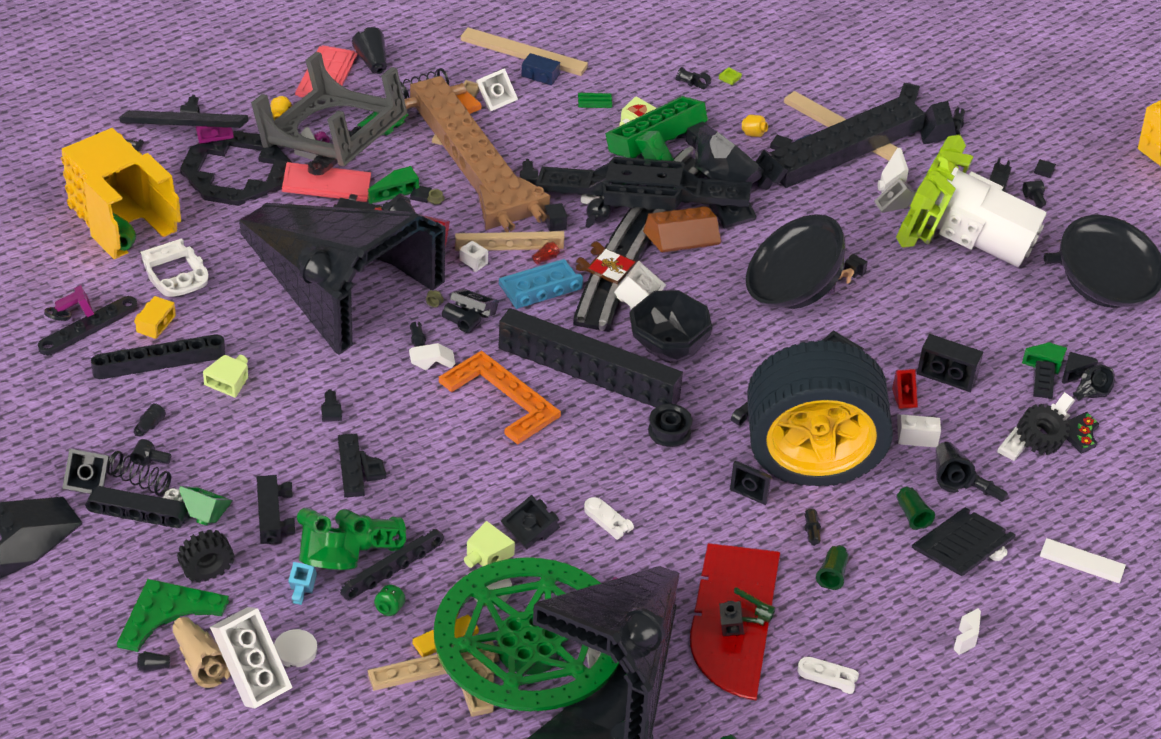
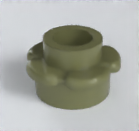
[427,189,445,205]
[426,290,444,307]

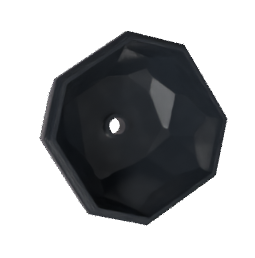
[693,125,764,184]
[629,290,713,363]

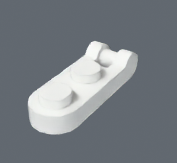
[584,497,634,540]
[798,657,859,694]

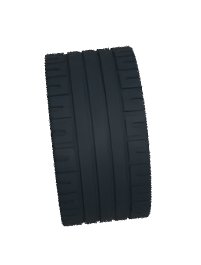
[747,340,893,486]

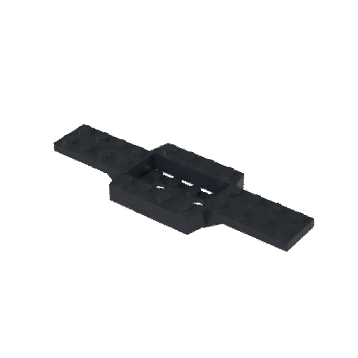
[536,157,752,211]

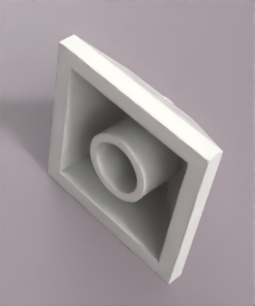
[476,68,518,111]
[878,148,908,193]

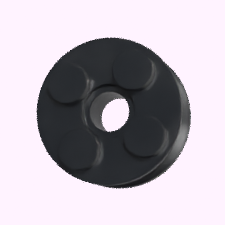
[648,404,692,447]

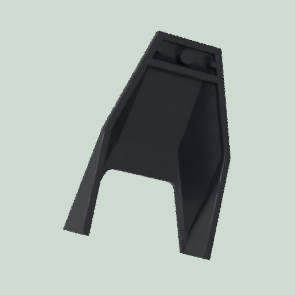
[0,496,82,578]

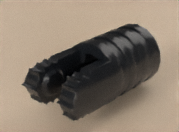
[133,403,166,437]

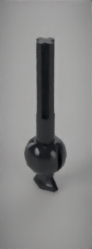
[585,183,625,228]

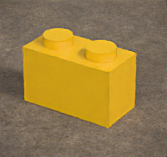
[134,296,176,339]

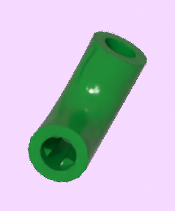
[112,212,136,251]

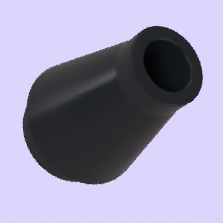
[137,651,170,673]

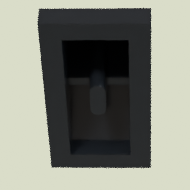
[1062,352,1098,384]

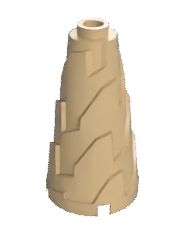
[173,617,231,688]

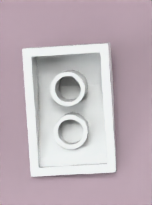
[614,261,666,309]

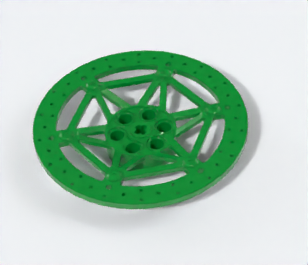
[434,557,620,711]

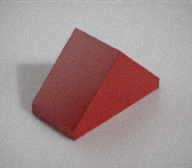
[892,369,918,409]

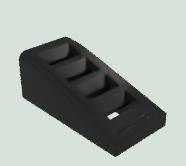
[1033,360,1055,399]

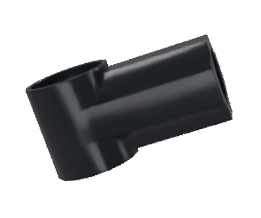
[442,302,482,333]

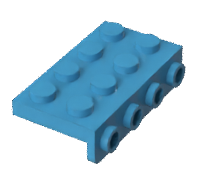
[498,259,583,309]

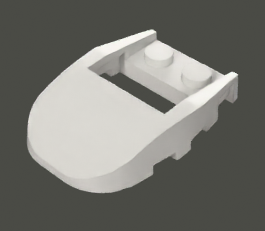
[141,238,208,297]

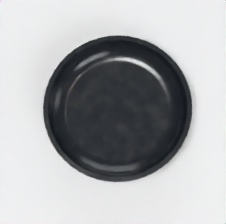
[746,214,845,309]
[1060,215,1161,308]

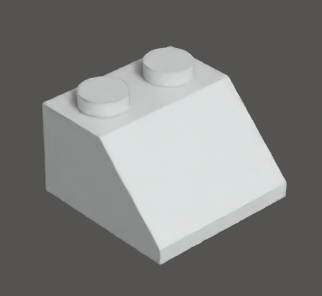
[897,415,941,447]

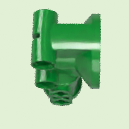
[297,507,406,570]

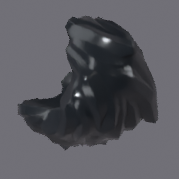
[1073,364,1115,401]

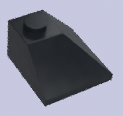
[62,448,110,494]
[730,461,771,505]

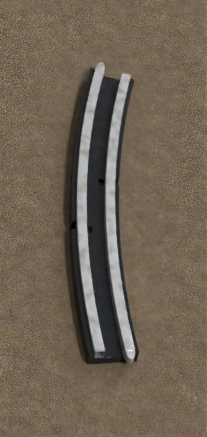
[573,147,705,332]

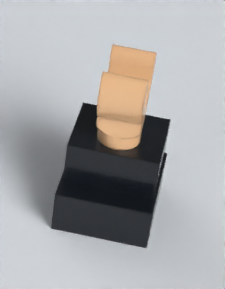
[839,254,868,284]

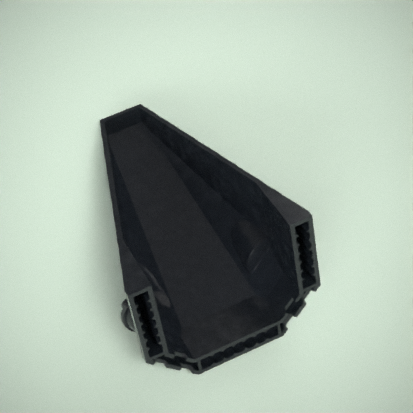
[239,193,446,355]
[527,566,680,739]

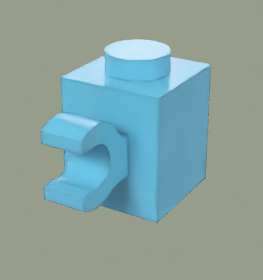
[288,562,317,605]

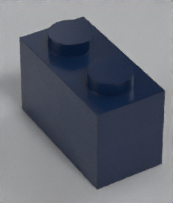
[521,53,560,86]

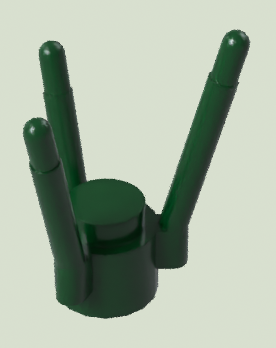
[734,587,776,625]

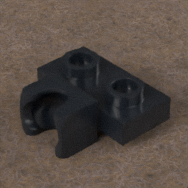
[755,150,788,190]

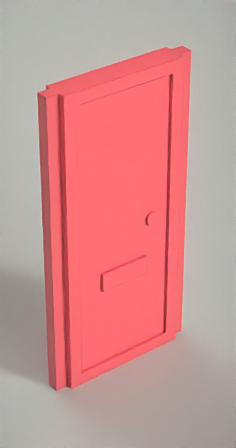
[295,45,358,97]
[282,162,371,202]

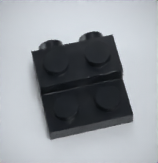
[709,201,757,229]
[450,289,499,318]
[501,495,560,550]

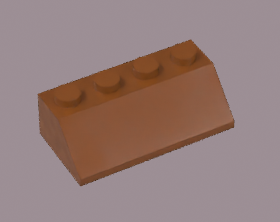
[643,206,721,253]

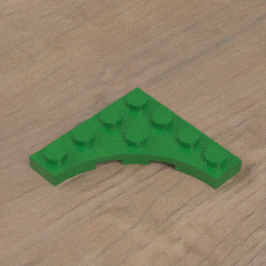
[117,579,229,652]

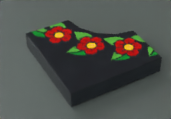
[1066,412,1099,454]

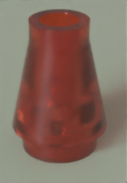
[532,241,560,265]

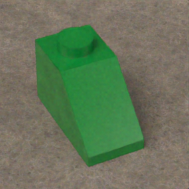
[1022,342,1067,375]

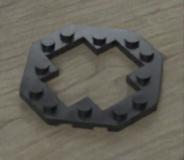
[180,131,292,206]

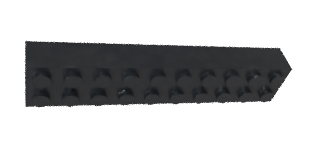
[769,95,925,188]
[498,308,683,407]

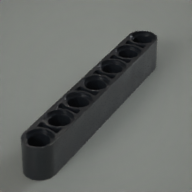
[91,334,225,379]

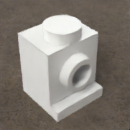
[459,241,488,272]

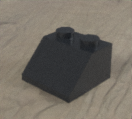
[920,101,956,144]

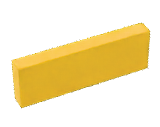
[412,614,479,657]

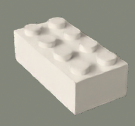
[210,607,292,708]

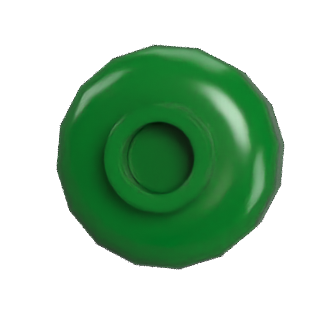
[374,585,406,616]

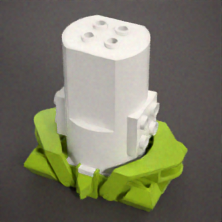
[896,135,1046,267]

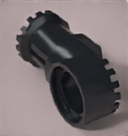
[676,67,711,90]

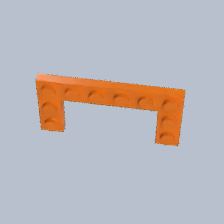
[439,350,561,445]

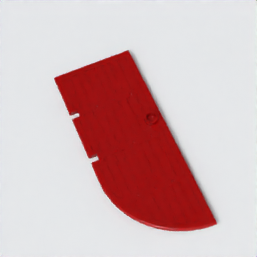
[690,543,780,701]

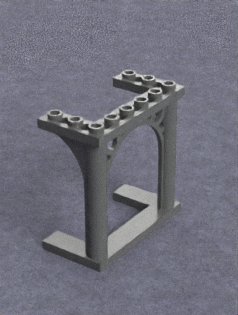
[251,52,407,166]

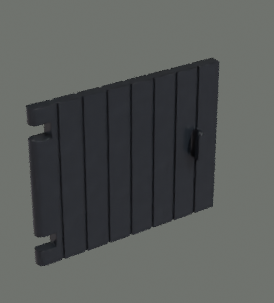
[912,507,1016,576]

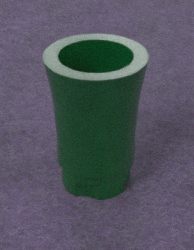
[896,486,935,530]
[816,545,849,590]

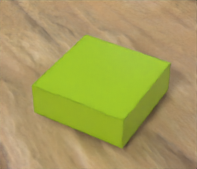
[718,67,742,85]

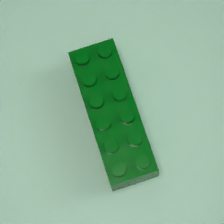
[605,96,708,158]

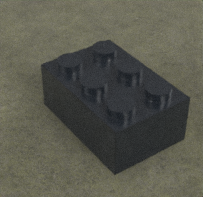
[917,333,984,393]

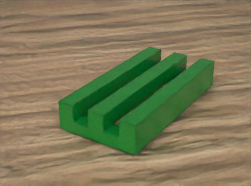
[578,93,612,108]

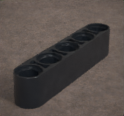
[85,486,188,529]

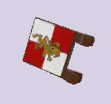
[576,241,636,285]

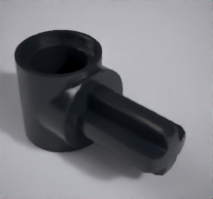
[180,95,200,113]
[520,159,538,186]
[1022,180,1046,208]
[321,389,342,422]
[130,439,172,466]

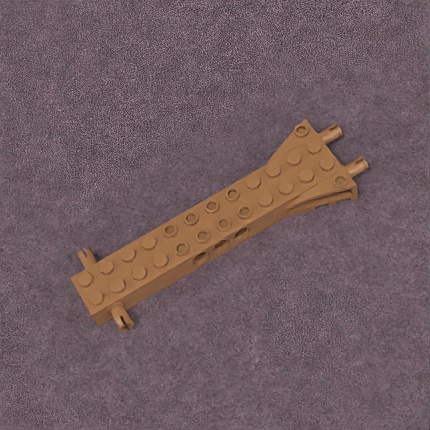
[404,76,550,232]

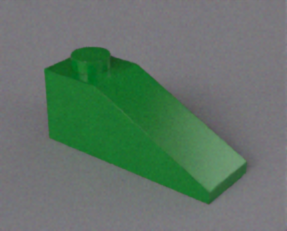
[368,166,419,204]

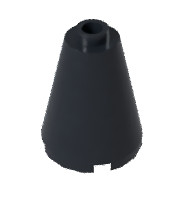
[352,27,387,74]
[936,442,976,493]

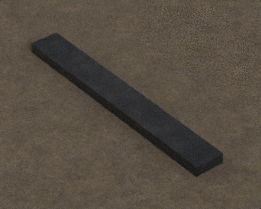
[119,110,249,128]

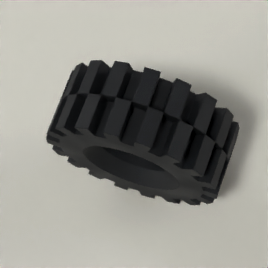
[1016,404,1070,455]
[177,530,235,583]

